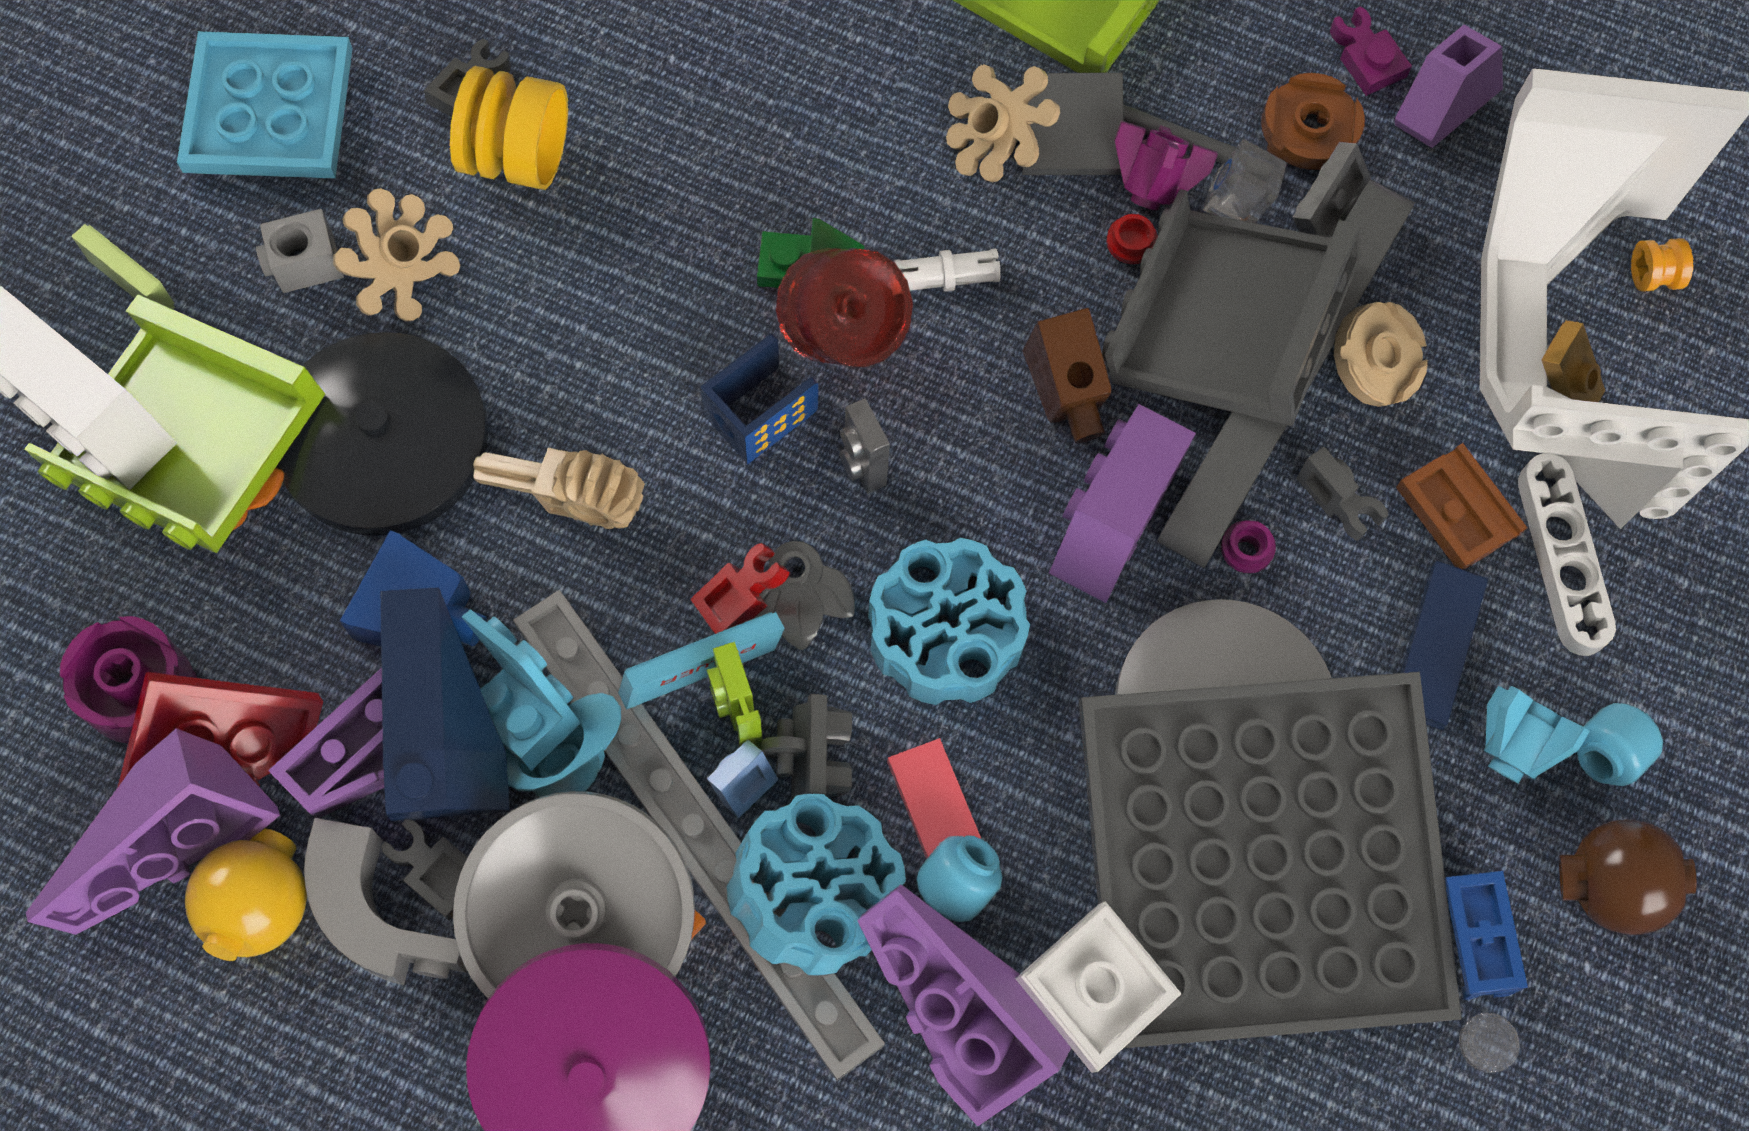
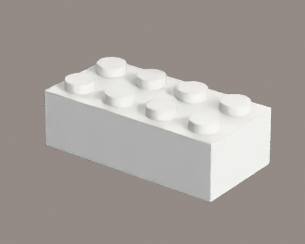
[0,286,177,490]

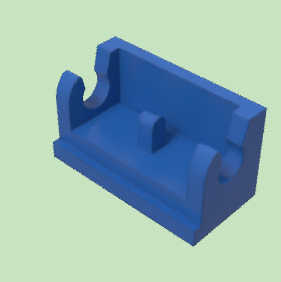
[1445,871,1528,1000]

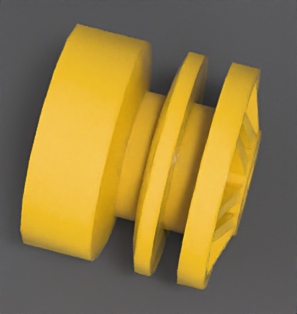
[450,66,568,190]

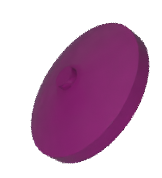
[466,943,710,1131]

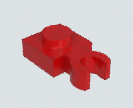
[690,543,790,634]

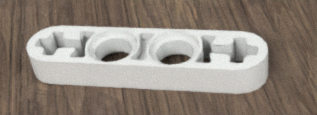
[1518,453,1616,656]

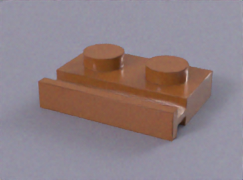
[1396,443,1528,570]

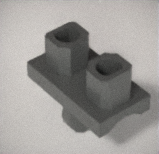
[760,693,852,802]

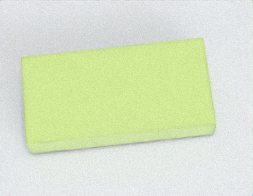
[71,224,175,309]

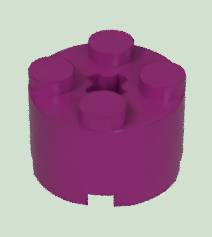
[60,616,197,743]

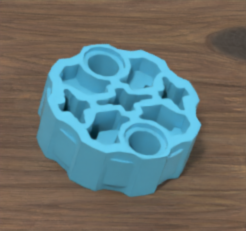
[868,537,1030,705]
[726,794,906,975]

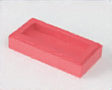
[887,738,981,859]

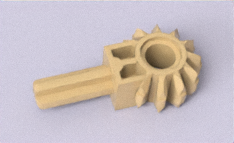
[473,448,645,529]

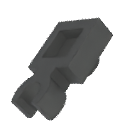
[424,39,511,117]
[381,820,467,921]

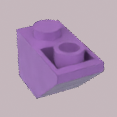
[1395,25,1503,148]

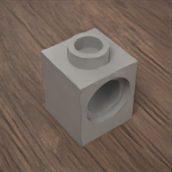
[256,209,344,293]

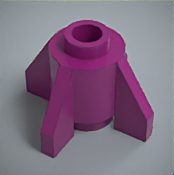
[1114,121,1218,210]

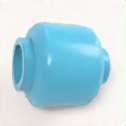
[1577,703,1663,786]
[916,836,1003,922]

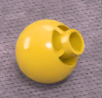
[185,828,307,961]

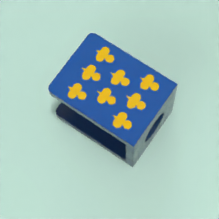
[700,334,818,465]

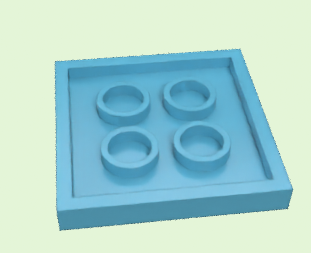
[177,31,353,179]

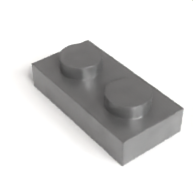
[1293,142,1371,238]
[840,398,890,494]

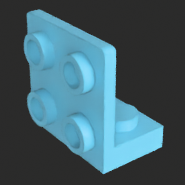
[462,609,581,771]

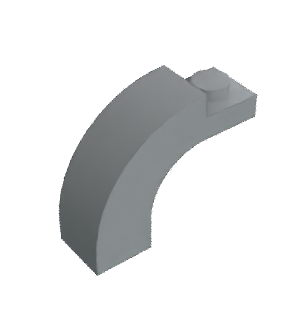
[304,818,467,985]

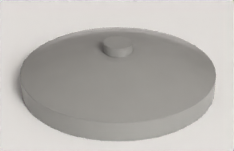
[1115,599,1331,695]
[453,791,695,998]

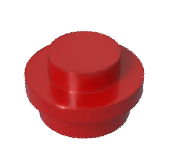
[1106,214,1158,264]

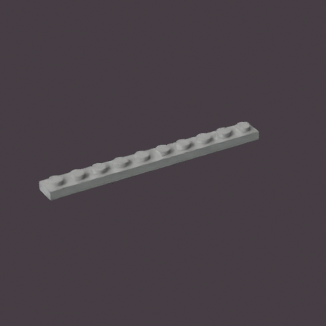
[513,589,885,1081]

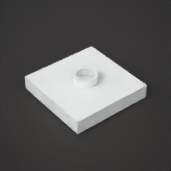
[1015,901,1181,1073]

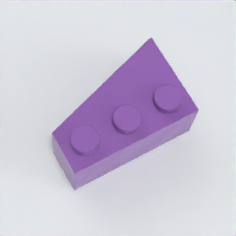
[268,668,384,818]

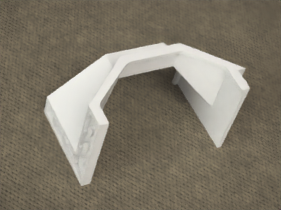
[1480,68,1749,529]

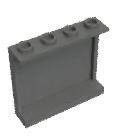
[1102,189,1362,426]

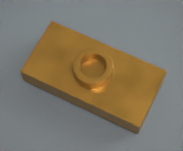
[1541,320,1605,402]

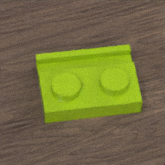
[706,641,763,749]

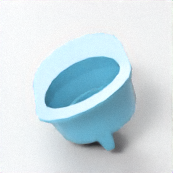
[506,693,621,797]

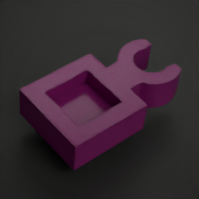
[1330,6,1412,96]

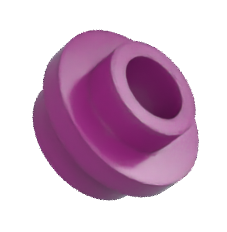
[1221,520,1276,573]

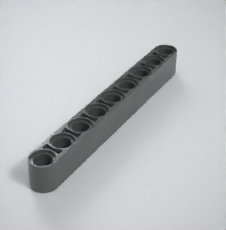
[1157,179,1416,568]

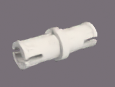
[894,248,1000,293]

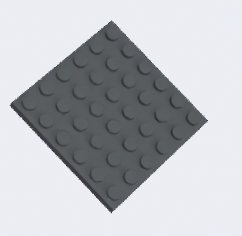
[1078,672,1462,1048]

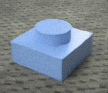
[707,740,779,818]

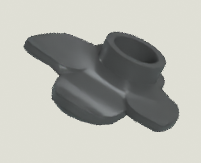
[754,541,855,650]

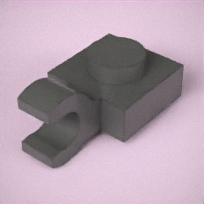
[1296,447,1389,541]

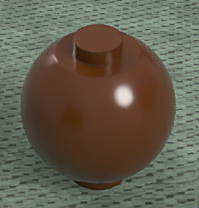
[1559,819,1697,935]

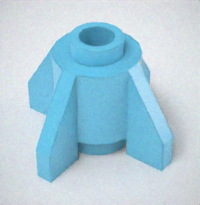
[1483,686,1590,784]

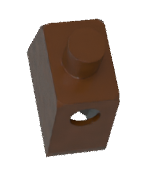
[1022,308,1111,444]

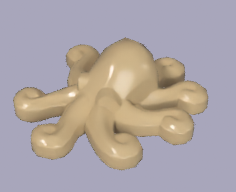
[946,64,1060,183]
[333,188,460,321]

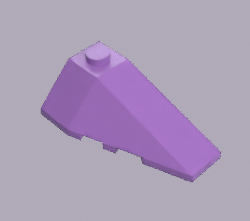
[26,729,280,935]
[857,884,1071,1126]

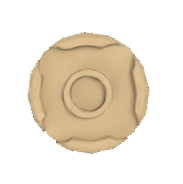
[1334,302,1428,407]

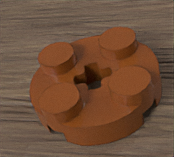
[1261,73,1365,170]

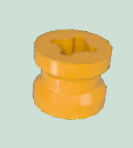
[1631,238,1693,291]

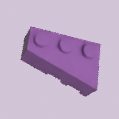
[1049,404,1196,603]

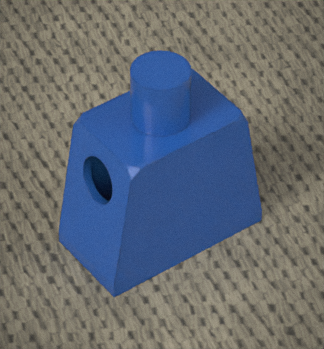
[340,530,487,647]

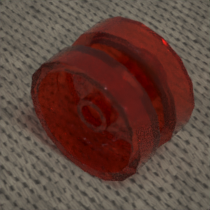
[776,248,913,367]

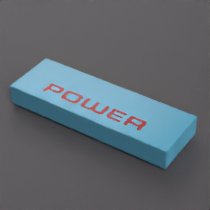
[618,612,785,710]

